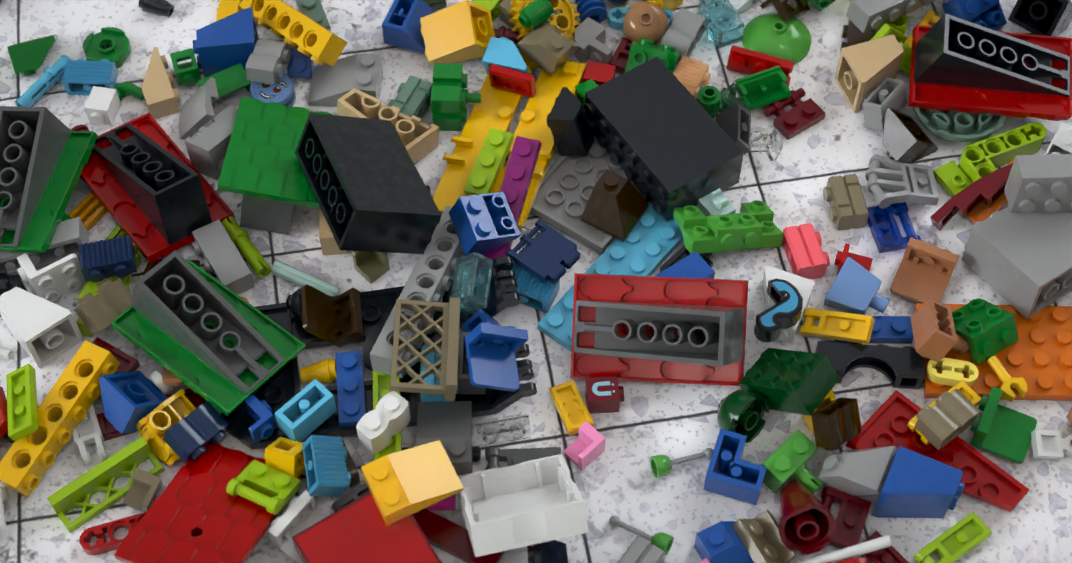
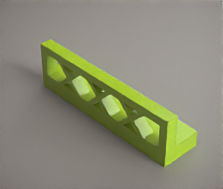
[47,436,165,533]

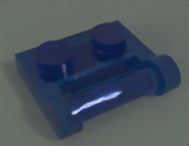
[867,202,921,253]

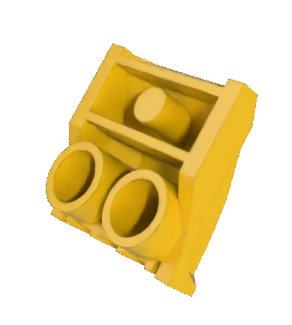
[136,389,196,466]

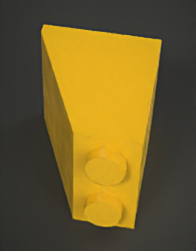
[420,0,496,64]

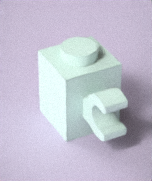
[697,188,736,216]

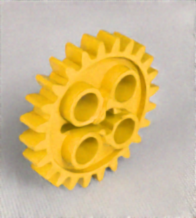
[508,0,581,40]

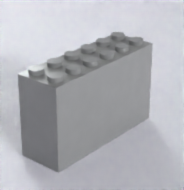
[962,205,1072,319]

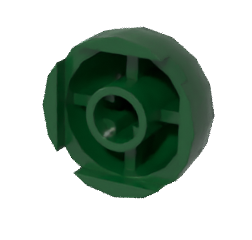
[717,390,769,443]

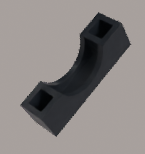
[815,340,925,390]

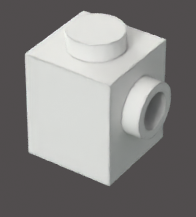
[83,86,121,126]

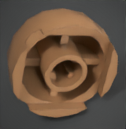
[623,2,668,45]

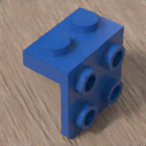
[465,322,529,392]

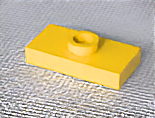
[549,380,594,436]

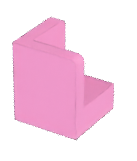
[564,421,606,470]

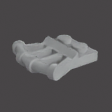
[865,154,939,209]

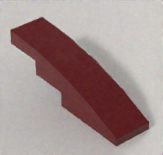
[930,163,1013,231]

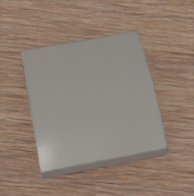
[179,77,219,140]

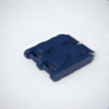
[505,220,581,284]

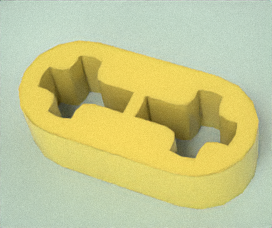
[925,357,979,387]

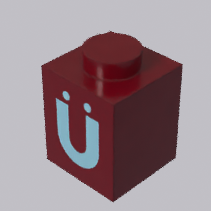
[585,376,624,414]

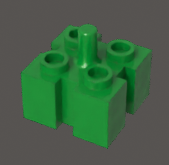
[430,63,481,131]

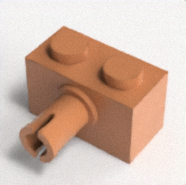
[910,297,969,362]

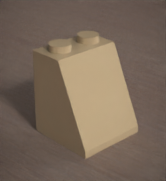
[835,34,904,113]

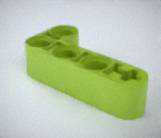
[958,122,1047,182]

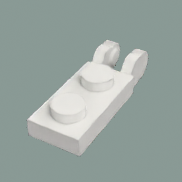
[72,397,108,466]

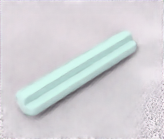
[271,261,340,296]

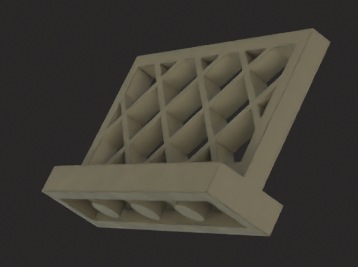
[390,297,460,401]

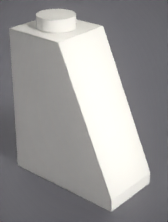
[762,265,815,343]

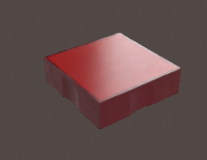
[292,492,442,563]

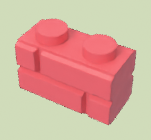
[782,223,830,279]

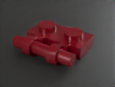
[763,88,826,140]

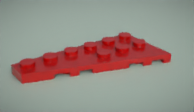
[846,390,1030,512]

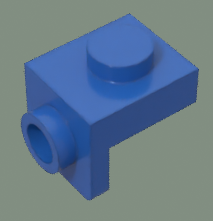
[287,45,313,79]
[244,395,277,443]

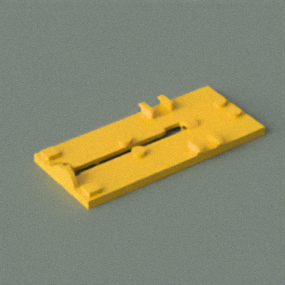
[433,50,587,232]

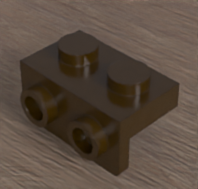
[760,0,811,22]

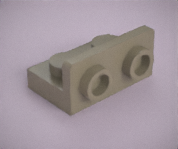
[731,510,797,563]

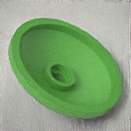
[742,12,811,65]

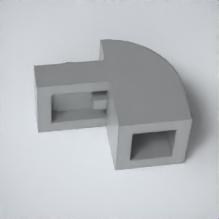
[574,17,613,64]

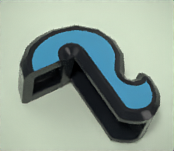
[754,278,803,343]

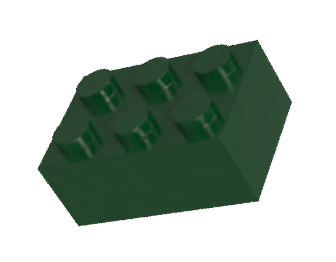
[738,348,840,416]

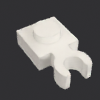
[1031,429,1072,459]

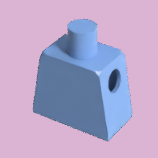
[824,257,890,315]

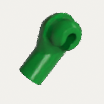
[112,81,144,101]

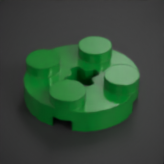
[83,27,131,68]

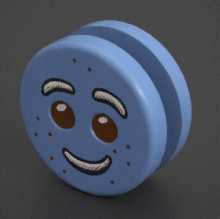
[250,73,296,107]

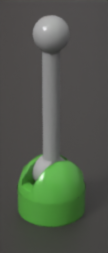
[650,448,714,478]
[609,516,674,556]

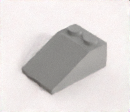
[308,54,383,107]

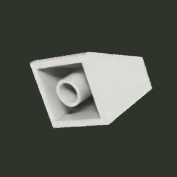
[0,287,84,369]

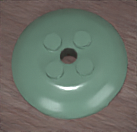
[913,107,1007,143]

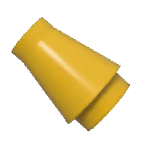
[300,358,337,383]

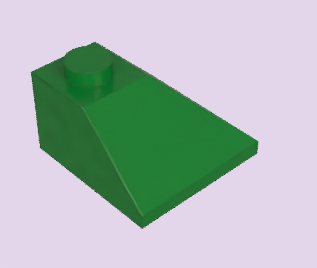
[7,34,58,77]

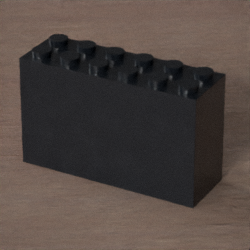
[584,57,744,221]
[295,113,441,254]

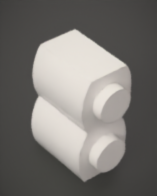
[356,391,411,454]

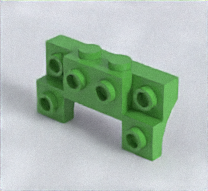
[673,200,784,254]

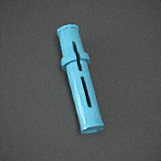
[14,54,71,107]

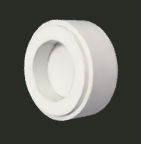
[148,370,174,395]

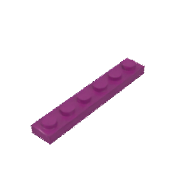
[475,136,542,274]

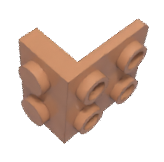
[890,237,959,303]

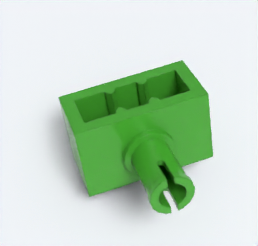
[761,429,824,494]

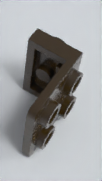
[301,284,363,348]

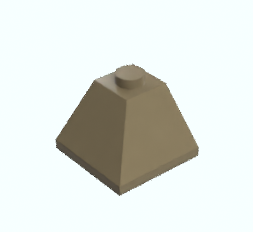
[516,20,581,75]

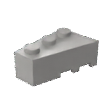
[184,105,238,180]

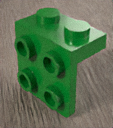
[625,38,681,73]
[952,298,1019,364]
[970,386,1037,464]

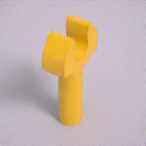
[987,355,1027,402]

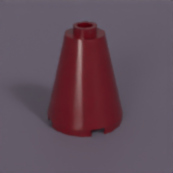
[779,482,836,554]

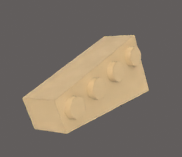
[337,88,439,164]

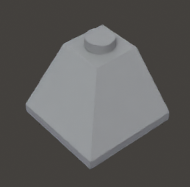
[818,446,897,496]

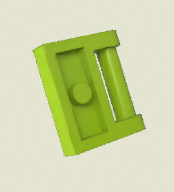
[226,459,301,515]

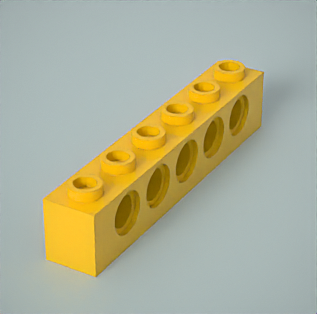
[239,0,347,66]
[0,340,120,498]

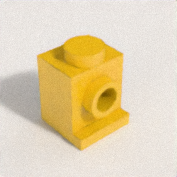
[264,437,306,478]

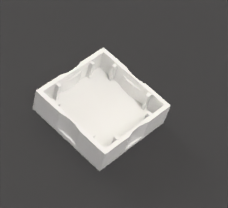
[458,454,589,557]

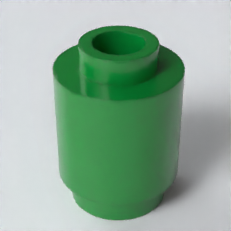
[518,0,554,30]
[697,86,721,119]

